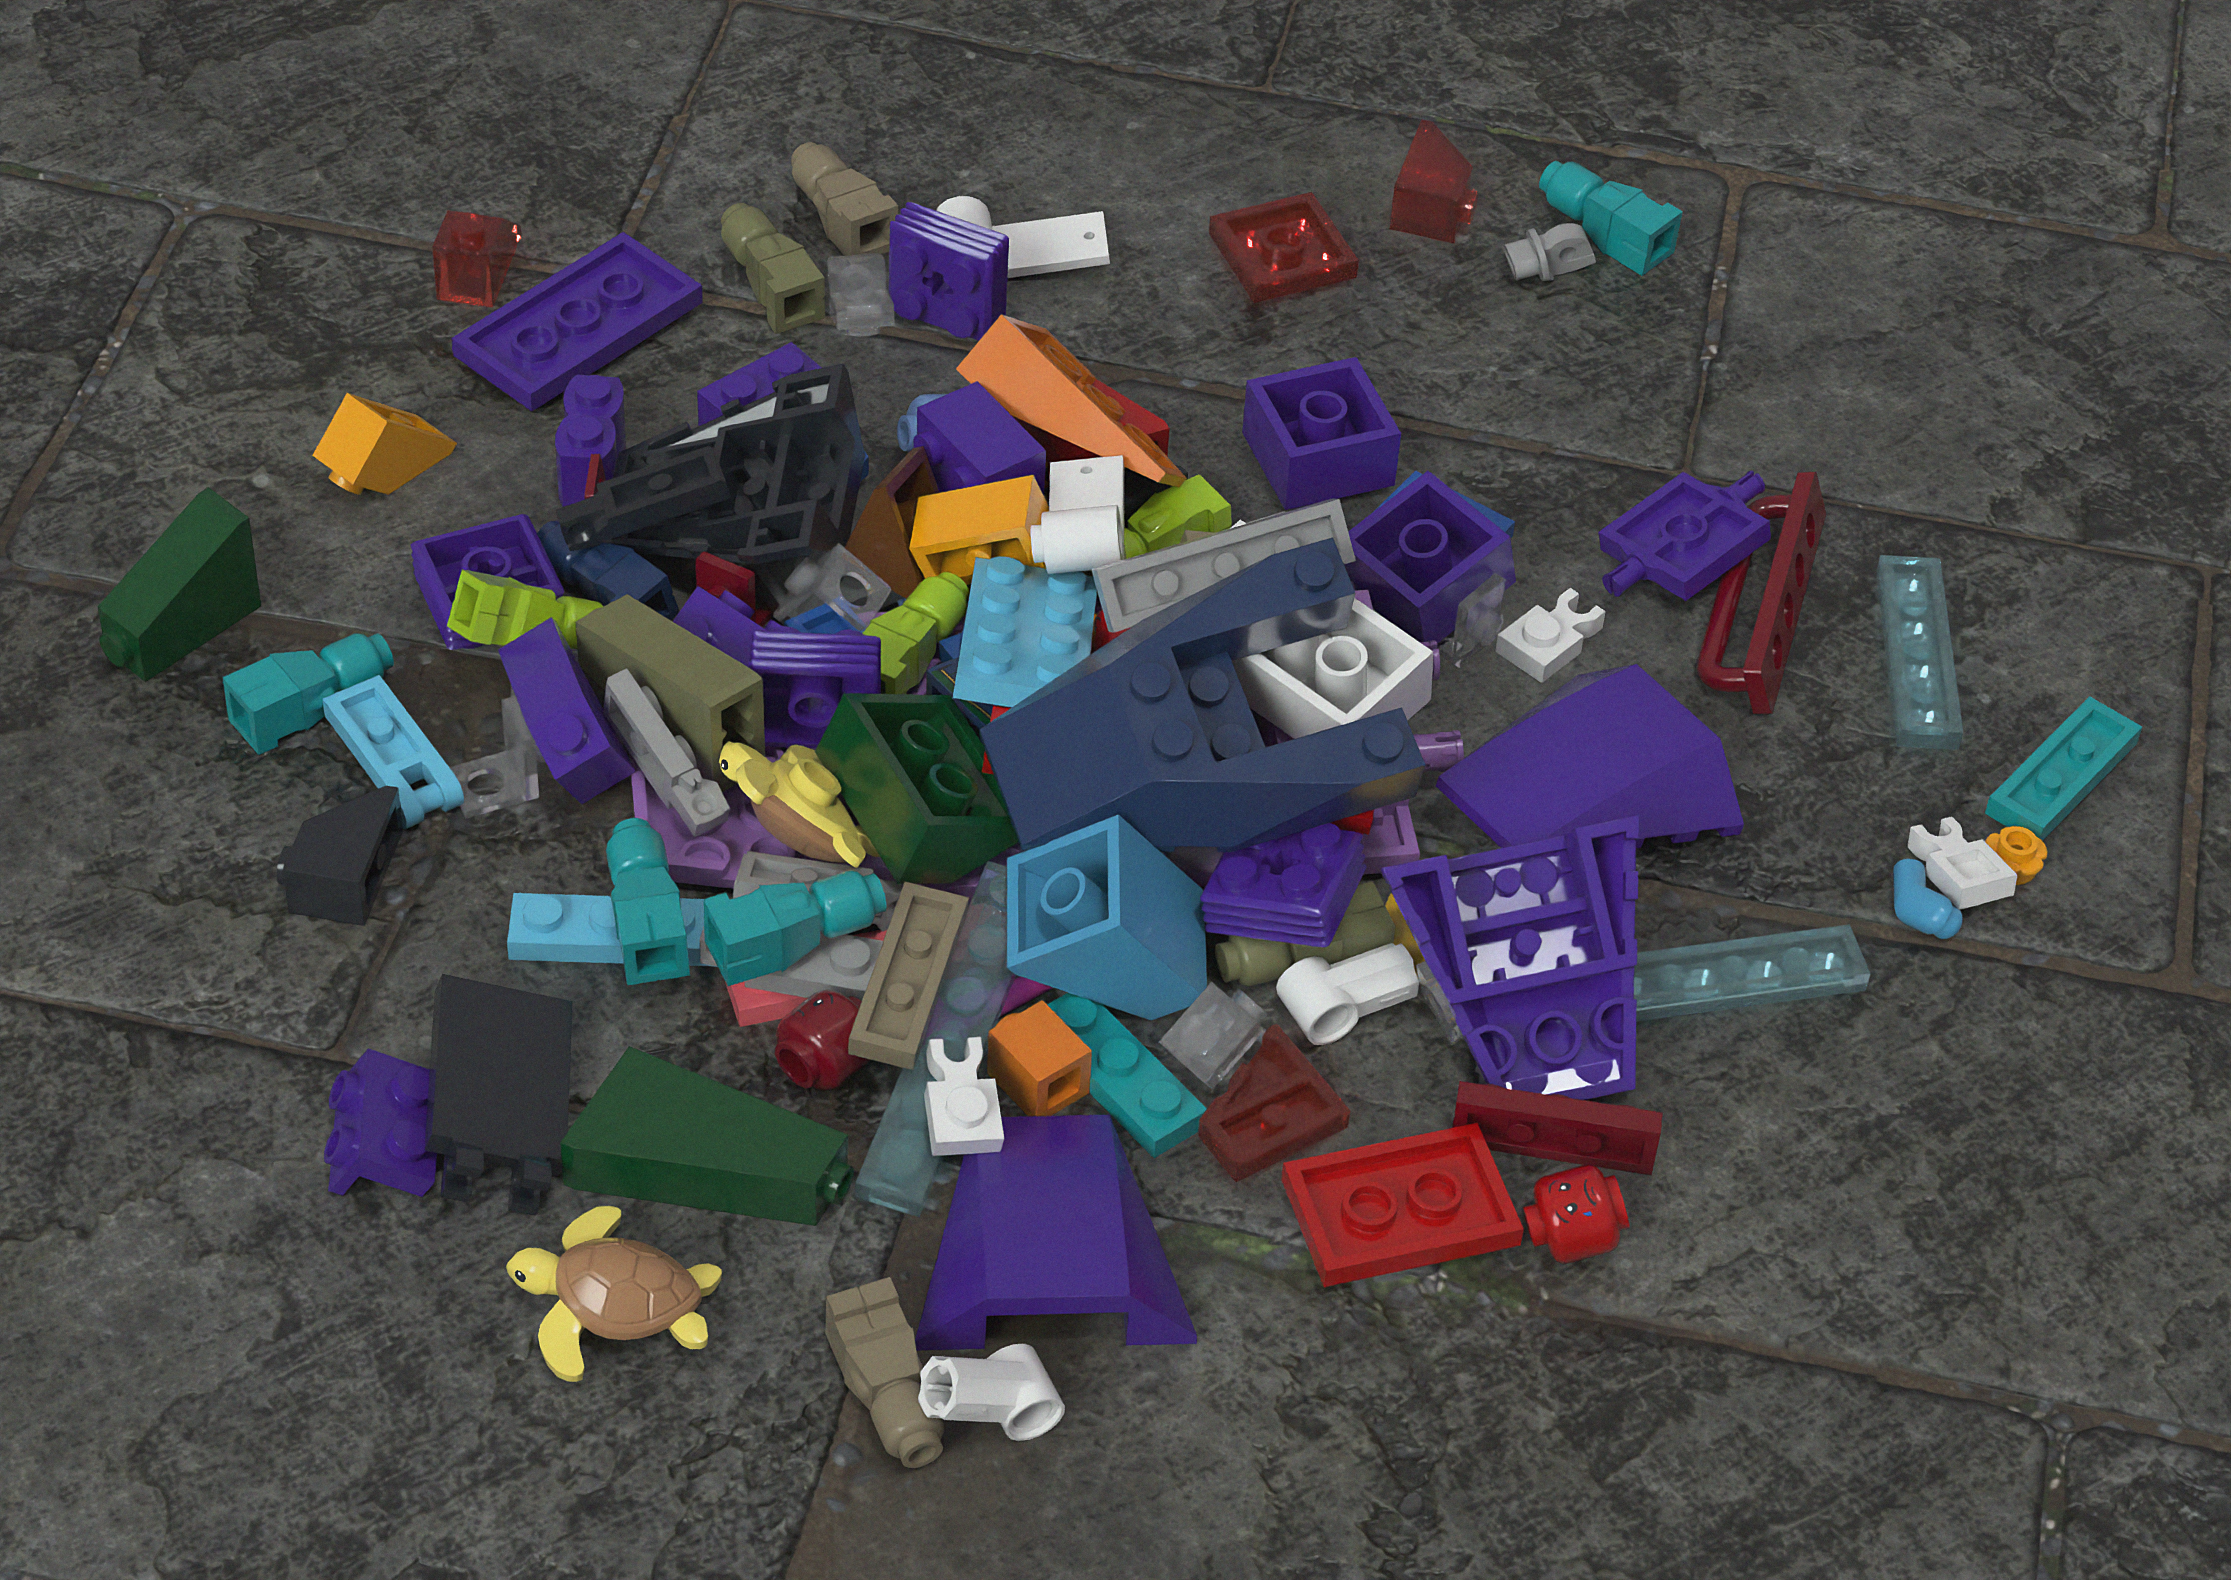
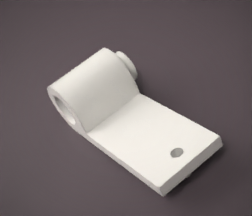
[936,196,1110,278]
[1030,455,1124,574]

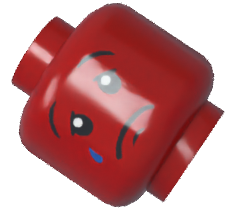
[1523,1164,1630,1264]

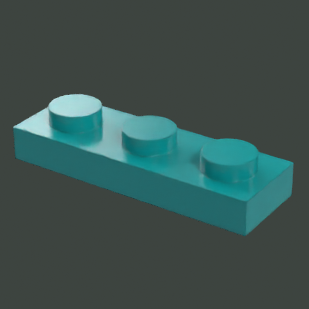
[1985,696,2142,841]
[1047,993,1208,1158]

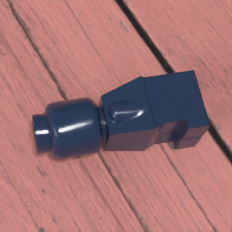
[537,521,680,620]

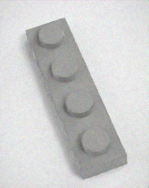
[1091,498,1356,632]

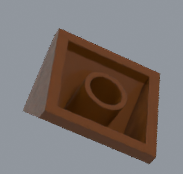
[839,446,939,599]

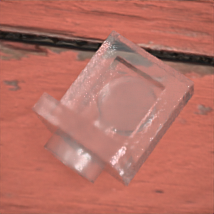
[827,253,895,336]
[1159,982,1276,1090]

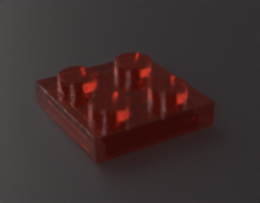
[1209,192,1359,303]

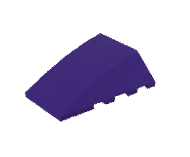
[1435,664,1744,848]
[1380,815,1639,1100]
[915,1115,1197,1351]

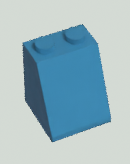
[1007,815,1207,1021]

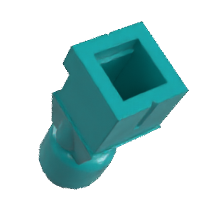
[1539,161,1683,276]
[223,633,394,755]
[606,818,690,985]
[704,870,887,986]

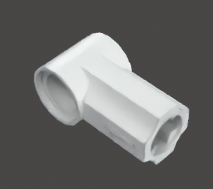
[1276,943,1419,1045]
[918,1344,1065,1441]

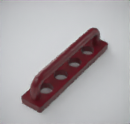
[1697,472,1826,714]

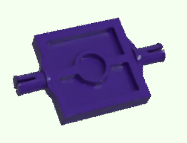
[1599,470,1771,601]

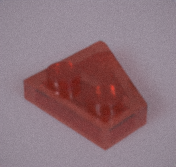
[1198,1024,1350,1182]

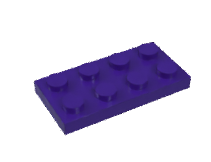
[451,232,703,412]

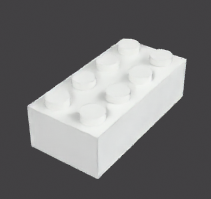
[1231,520,1433,739]

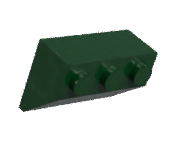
[815,693,1018,884]

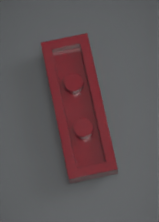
[1452,1081,1663,1176]

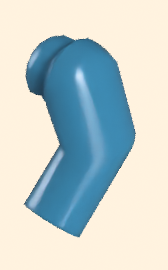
[1893,859,1963,939]

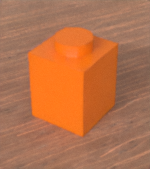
[987,1000,1092,1116]

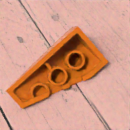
[956,314,1187,487]

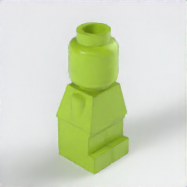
[1124,474,1232,559]
[447,569,604,654]
[863,572,969,694]

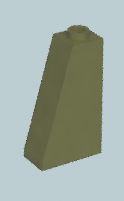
[575,594,765,792]

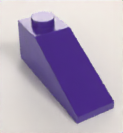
[498,617,636,804]

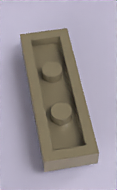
[848,882,969,1070]

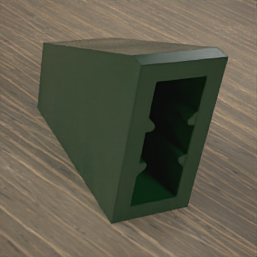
[98,487,262,682]

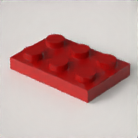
[1281,1123,1524,1287]

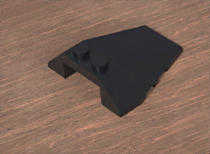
[602,364,865,564]

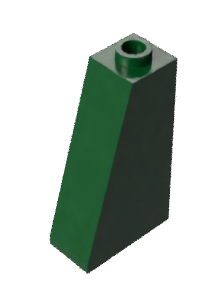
[560,1046,854,1226]

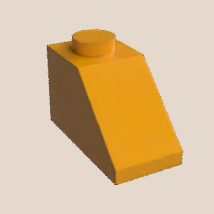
[312,393,457,495]

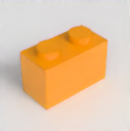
[909,475,1049,585]

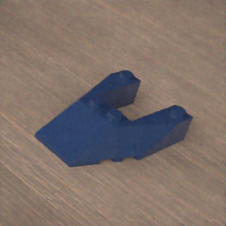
[979,537,1425,852]

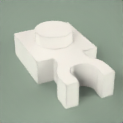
[1495,588,1606,683]
[1908,817,2017,910]
[924,1037,1004,1156]

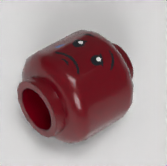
[775,989,870,1091]

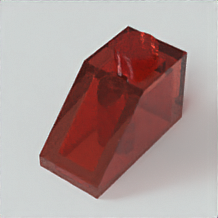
[1389,119,1478,244]
[432,210,522,308]

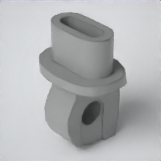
[1504,223,1596,281]

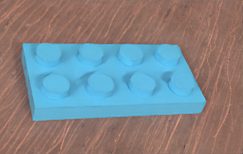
[953,556,1097,708]

